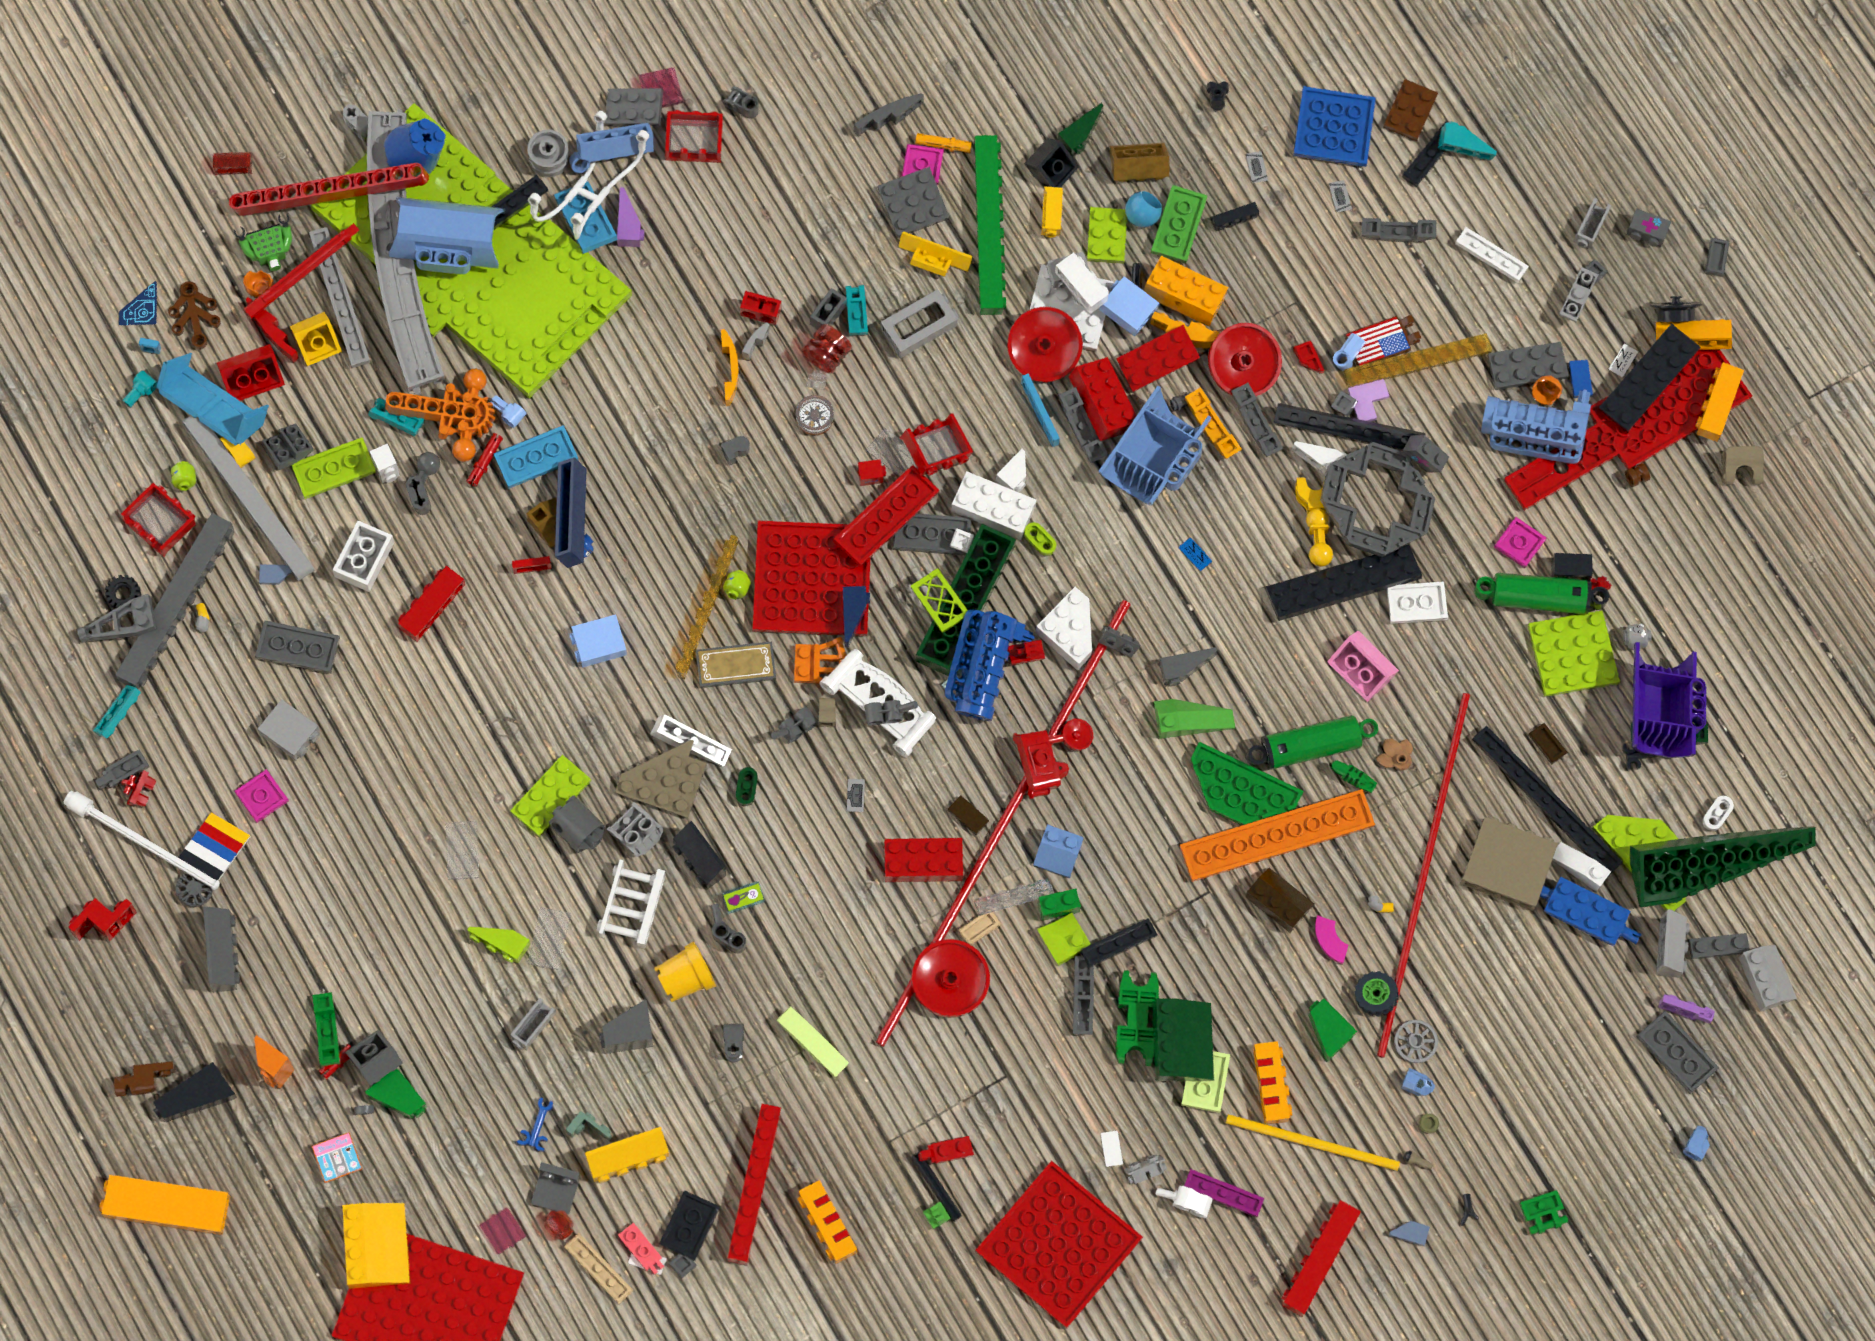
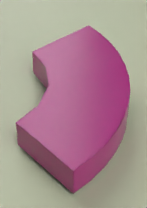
[1315,915,1349,965]

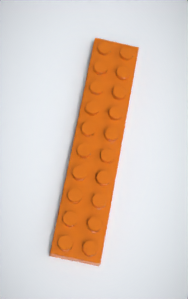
[1179,789,1375,882]

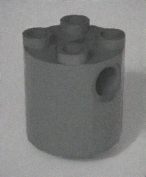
[549,795,605,853]

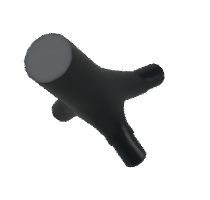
[1460,1194,1479,1226]

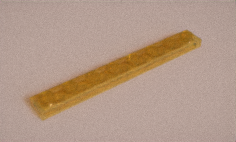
[1344,333,1492,388]
[675,535,738,679]

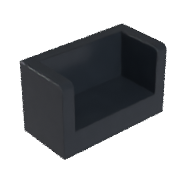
[1551,553,1593,580]

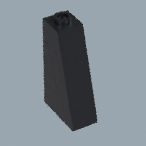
[153,1062,237,1122]

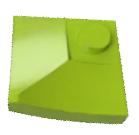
[1037,913,1091,966]

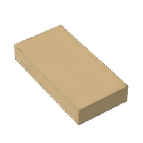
[958,908,1001,945]

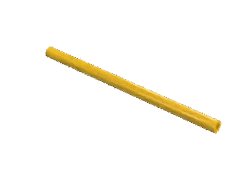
[1226,1114,1400,1171]

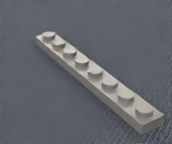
[309,227,370,368]

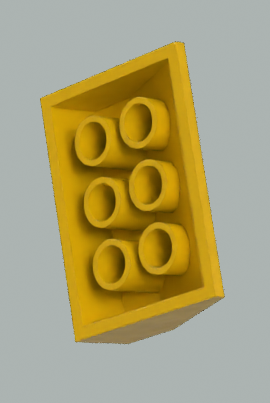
[342,1203,410,1289]

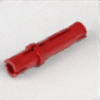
[466,433,503,487]

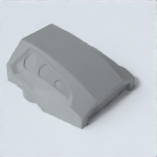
[607,803,663,857]

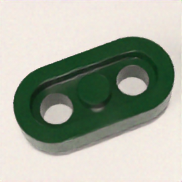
[736,767,758,806]

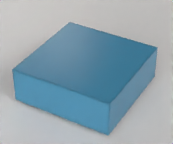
[139,338,161,354]

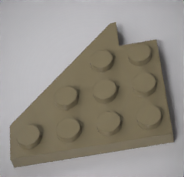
[615,740,707,818]

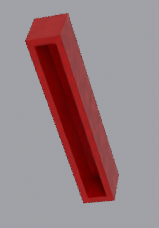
[1281,1200,1361,1317]

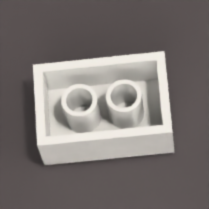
[333,521,394,592]

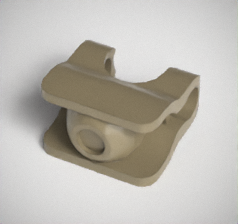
[1721,446,1764,485]

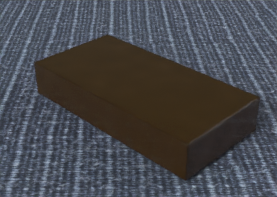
[1528,723,1568,765]
[948,795,989,836]

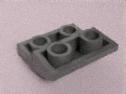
[262,424,313,470]

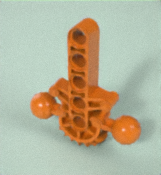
[385,368,495,462]

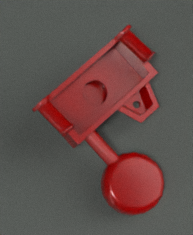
[1013,719,1094,799]

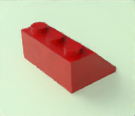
[216,344,285,401]

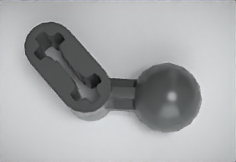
[406,452,440,515]

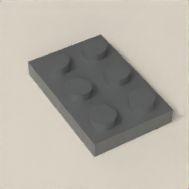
[605,88,663,126]

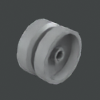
[528,130,569,177]

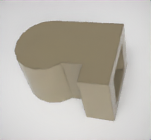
[819,698,836,727]

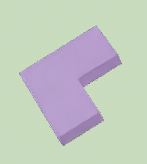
[1347,379,1389,422]

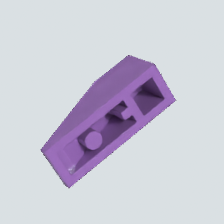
[617,187,644,247]

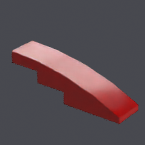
[246,297,299,363]

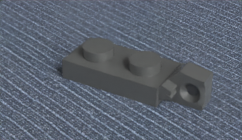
[95,749,149,790]

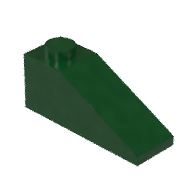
[1057,102,1104,156]

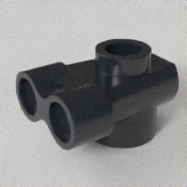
[1207,81,1229,111]

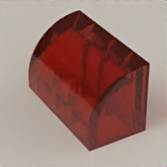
[213,152,252,175]

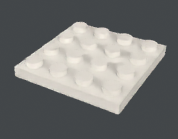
[1030,264,1114,352]

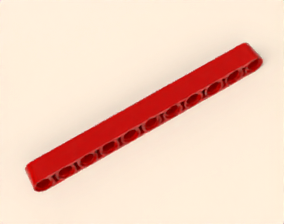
[229,163,429,216]

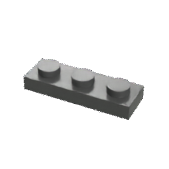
[1688,933,1750,960]

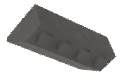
[203,907,240,992]

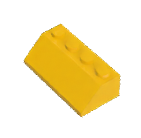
[585,1127,669,1183]

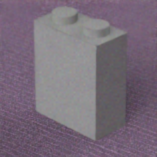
[258,699,320,761]

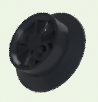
[1650,296,1703,322]

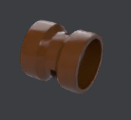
[1625,463,1651,487]

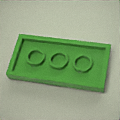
[1151,185,1208,264]

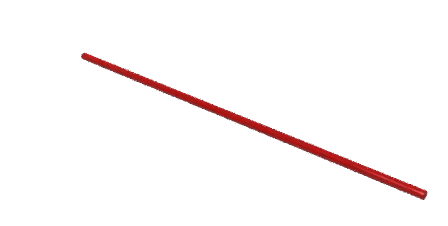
[876,600,1131,1047]

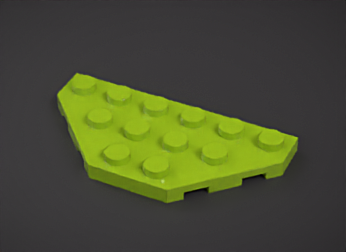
[1592,815,1686,911]

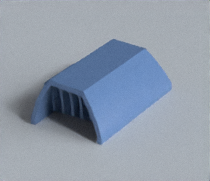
[389,197,505,274]
[1099,386,1211,506]

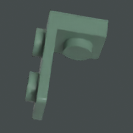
[566,1111,612,1141]

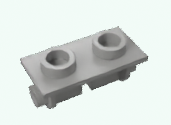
[1124,1154,1167,1184]

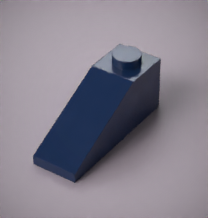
[843,586,870,647]

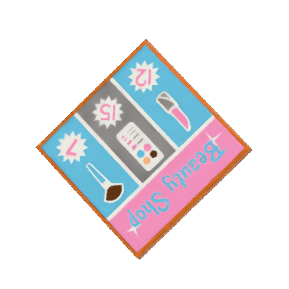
[312,1132,363,1183]

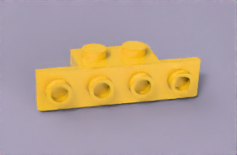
[898,232,972,277]

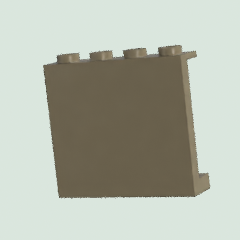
[1460,816,1558,911]

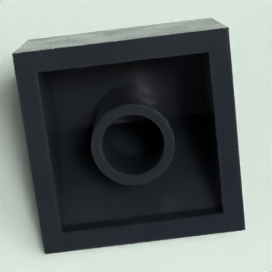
[1024,138,1079,188]

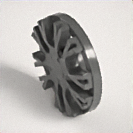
[176,873,213,907]

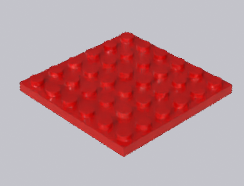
[752,520,871,636]
[975,1160,1143,1329]

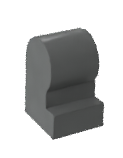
[721,436,750,466]

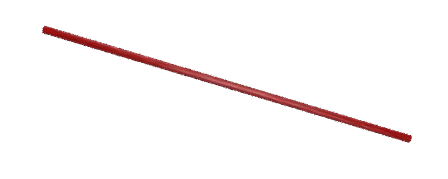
[1377,693,1470,1058]

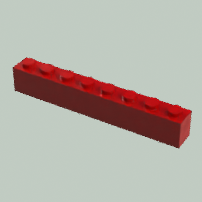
[728,1103,781,1266]

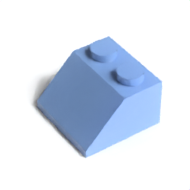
[1033,824,1084,878]

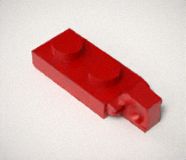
[918,1136,974,1164]

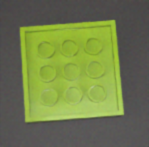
[1528,610,1620,697]

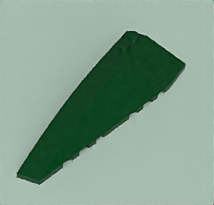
[1630,826,1816,907]

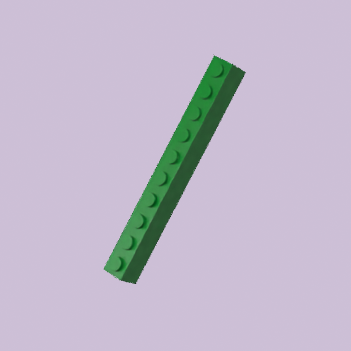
[974,135,1006,315]

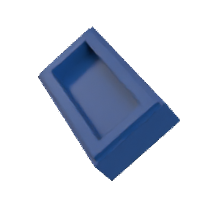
[1568,360,1593,398]

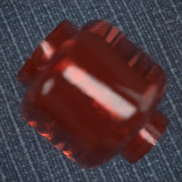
[544,1210,574,1240]

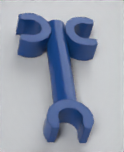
[517,1098,553,1152]

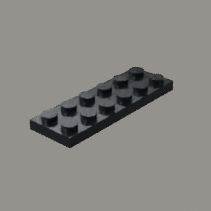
[1599,324,1701,433]

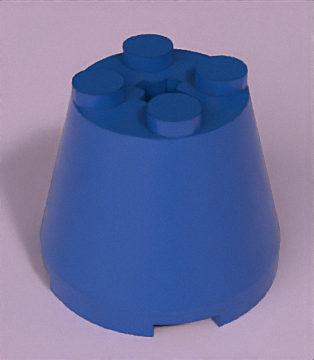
[384,118,445,177]

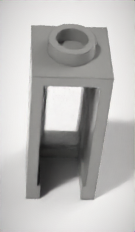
[1574,198,1611,249]
[510,998,556,1050]

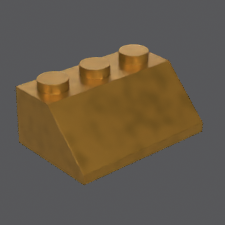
[1110,143,1170,182]

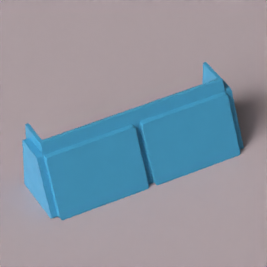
[156,353,269,445]

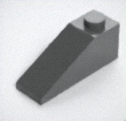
[1159,647,1217,686]

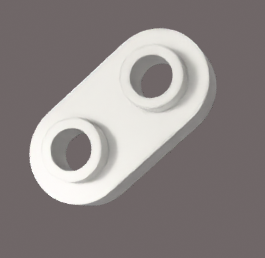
[1702,796,1734,831]

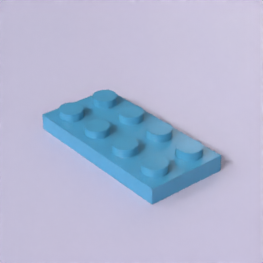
[554,181,618,254]
[494,425,579,489]

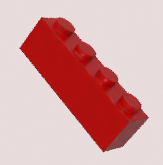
[398,566,465,642]

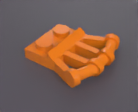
[794,637,847,691]

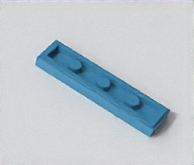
[1021,374,1060,447]

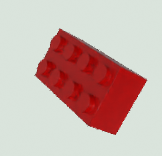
[1068,357,1137,441]
[884,838,963,882]

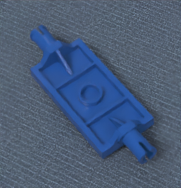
[1540,877,1642,947]

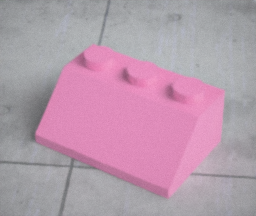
[1327,631,1399,702]

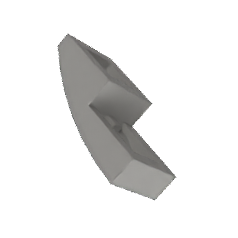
[742,323,770,361]

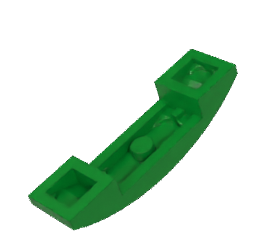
[312,992,340,1066]

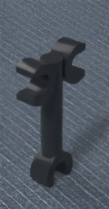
[1622,743,1671,771]

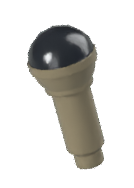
[1403,1150,1433,1170]

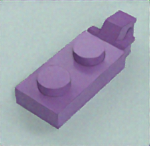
[1658,994,1715,1024]

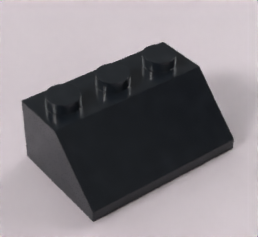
[672,821,726,889]

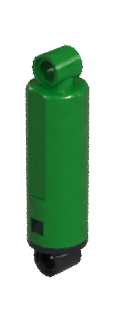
[1474,572,1609,615]
[1246,715,1378,770]

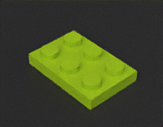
[1087,207,1127,264]

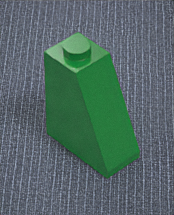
[1308,998,1357,1062]
[365,1068,427,1119]

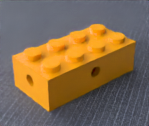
[1144,256,1228,327]

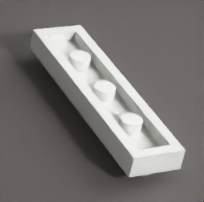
[1455,227,1529,283]

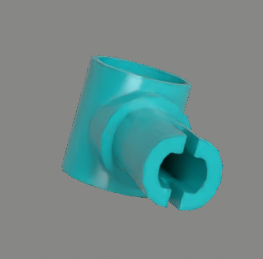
[122,370,158,408]

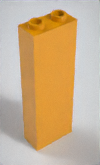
[100,1175,230,1235]

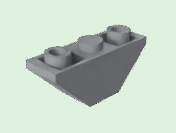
[1559,267,1598,323]

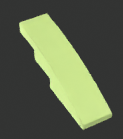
[776,1006,849,1077]

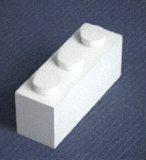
[1055,252,1109,313]

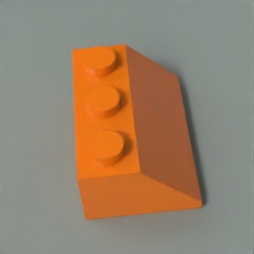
[254,1035,294,1089]

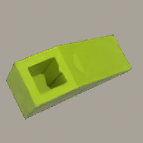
[467,926,531,964]

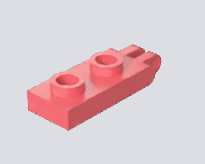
[618,1223,664,1275]

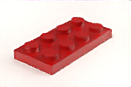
[1116,325,1200,392]

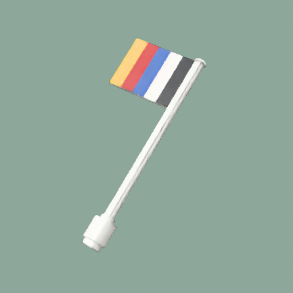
[64,791,250,890]

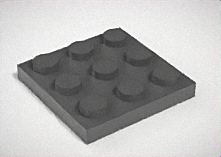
[877,167,950,238]

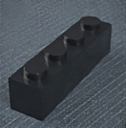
[1211,202,1259,231]

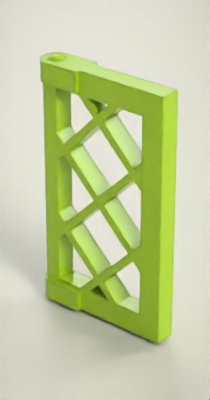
[910,568,968,633]

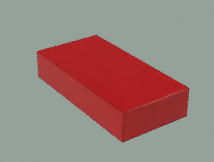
[512,556,552,574]

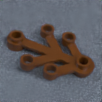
[168,281,221,350]

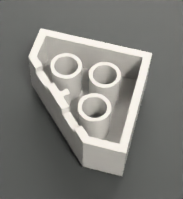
[1035,587,1092,671]

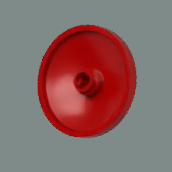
[1007,307,1083,382]
[1208,323,1282,396]
[911,939,990,1018]

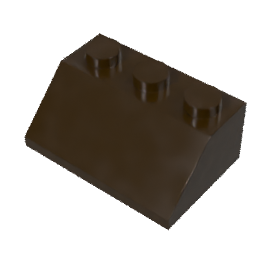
[1245,868,1315,933]

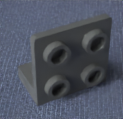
[531,1162,580,1214]

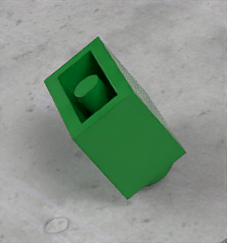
[1037,888,1081,921]

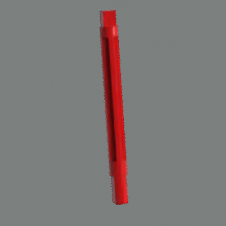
[243,223,360,319]

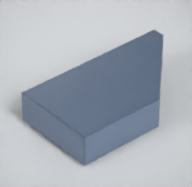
[259,564,292,585]
[1389,1221,1430,1247]

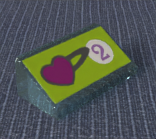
[722,881,765,914]

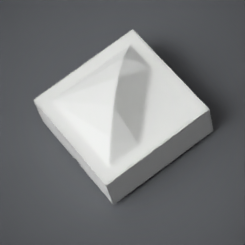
[949,528,974,553]

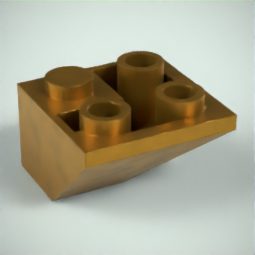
[526,497,557,549]

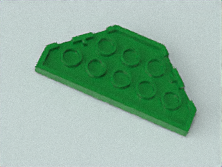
[1190,742,1304,825]

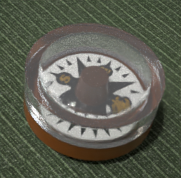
[796,395,834,435]

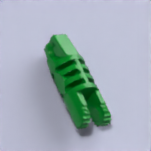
[1331,760,1377,793]

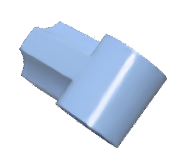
[1333,333,1366,371]

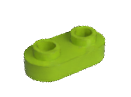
[1024,522,1056,556]

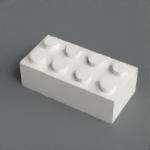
[951,471,1036,540]

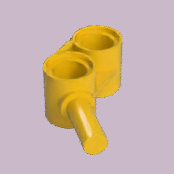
[220,437,256,468]

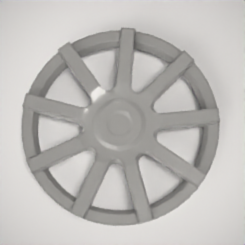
[1394,1020,1438,1063]

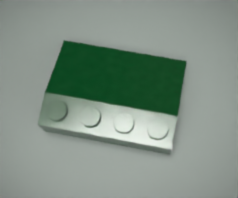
[1152,998,1214,1081]

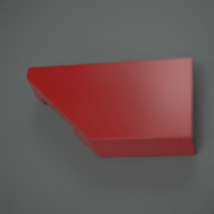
[1293,340,1325,374]

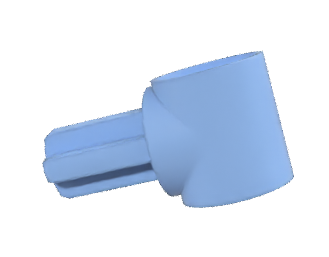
[490,396,527,428]

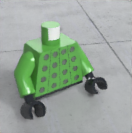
[233,213,292,271]

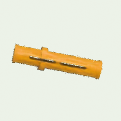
[915,133,972,153]

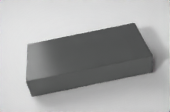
[1705,237,1730,277]

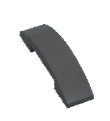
[1361,218,1437,242]
[1231,383,1283,457]
[1058,387,1108,463]

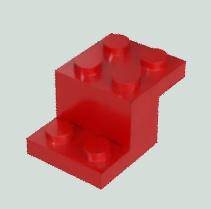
[68,898,137,941]

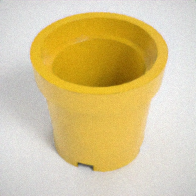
[654,941,717,1002]

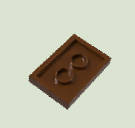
[1383,79,1438,142]

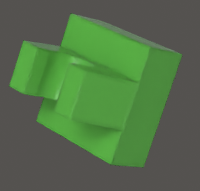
[923,1202,950,1230]

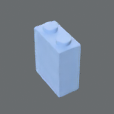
[1099,276,1159,337]
[569,614,627,667]

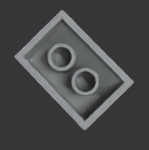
[1656,909,1689,978]
[1739,945,1797,1012]

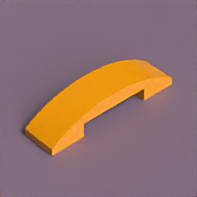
[721,329,738,406]
[1185,387,1242,459]

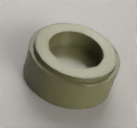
[1419,1113,1439,1134]

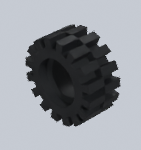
[105,575,142,609]

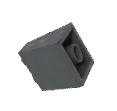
[599,1000,653,1054]

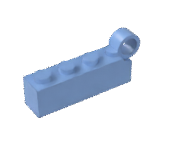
[569,123,654,173]

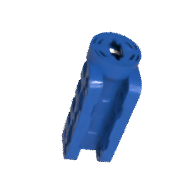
[945,610,1035,721]

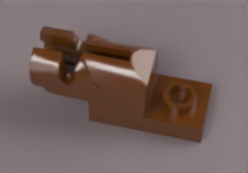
[114,1061,176,1097]

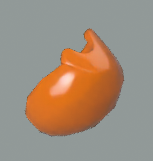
[243,270,273,298]
[1532,375,1563,405]

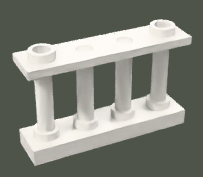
[597,859,666,949]

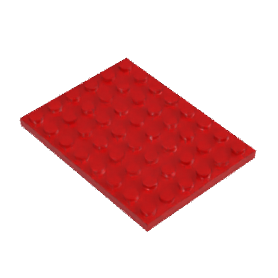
[332,1234,525,1341]

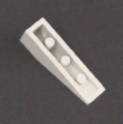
[650,715,732,767]

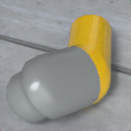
[195,603,210,632]
[1368,896,1394,913]

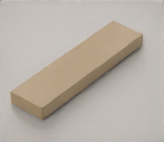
[564,1233,633,1304]

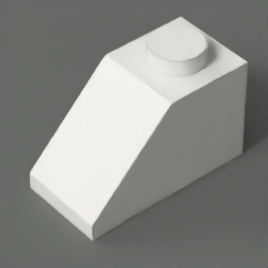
[996,449,1026,492]

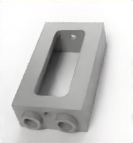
[880,289,959,358]

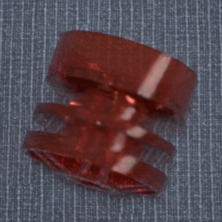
[802,324,852,374]

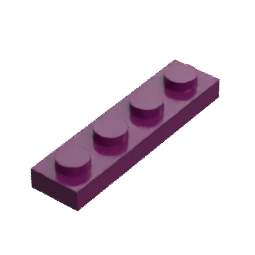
[1184,1169,1265,1218]

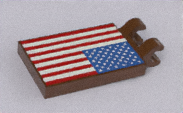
[1344,315,1421,369]

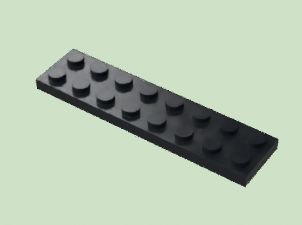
[1266,544,1422,621]

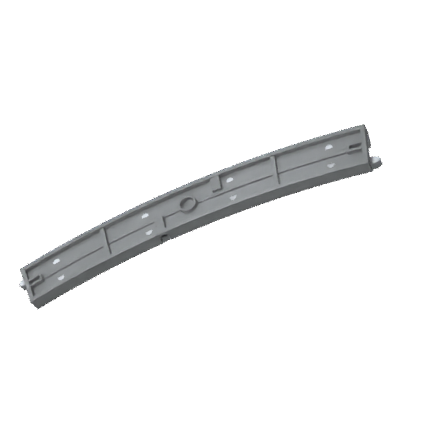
[367,109,445,396]

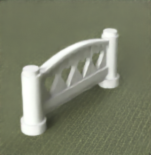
[820,649,936,758]

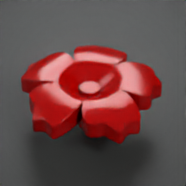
[1590,576,1612,590]

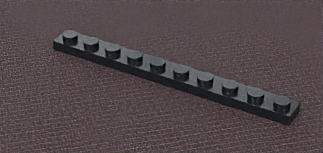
[1472,725,1623,877]

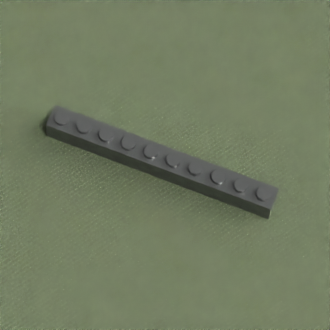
[115,513,234,690]

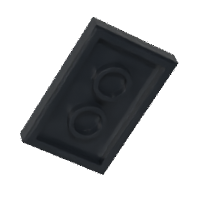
[659,1190,720,1261]

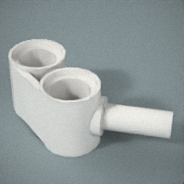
[1156,1186,1213,1218]

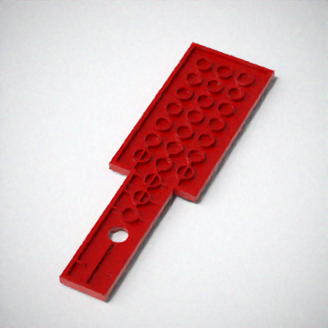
[1504,349,1753,511]

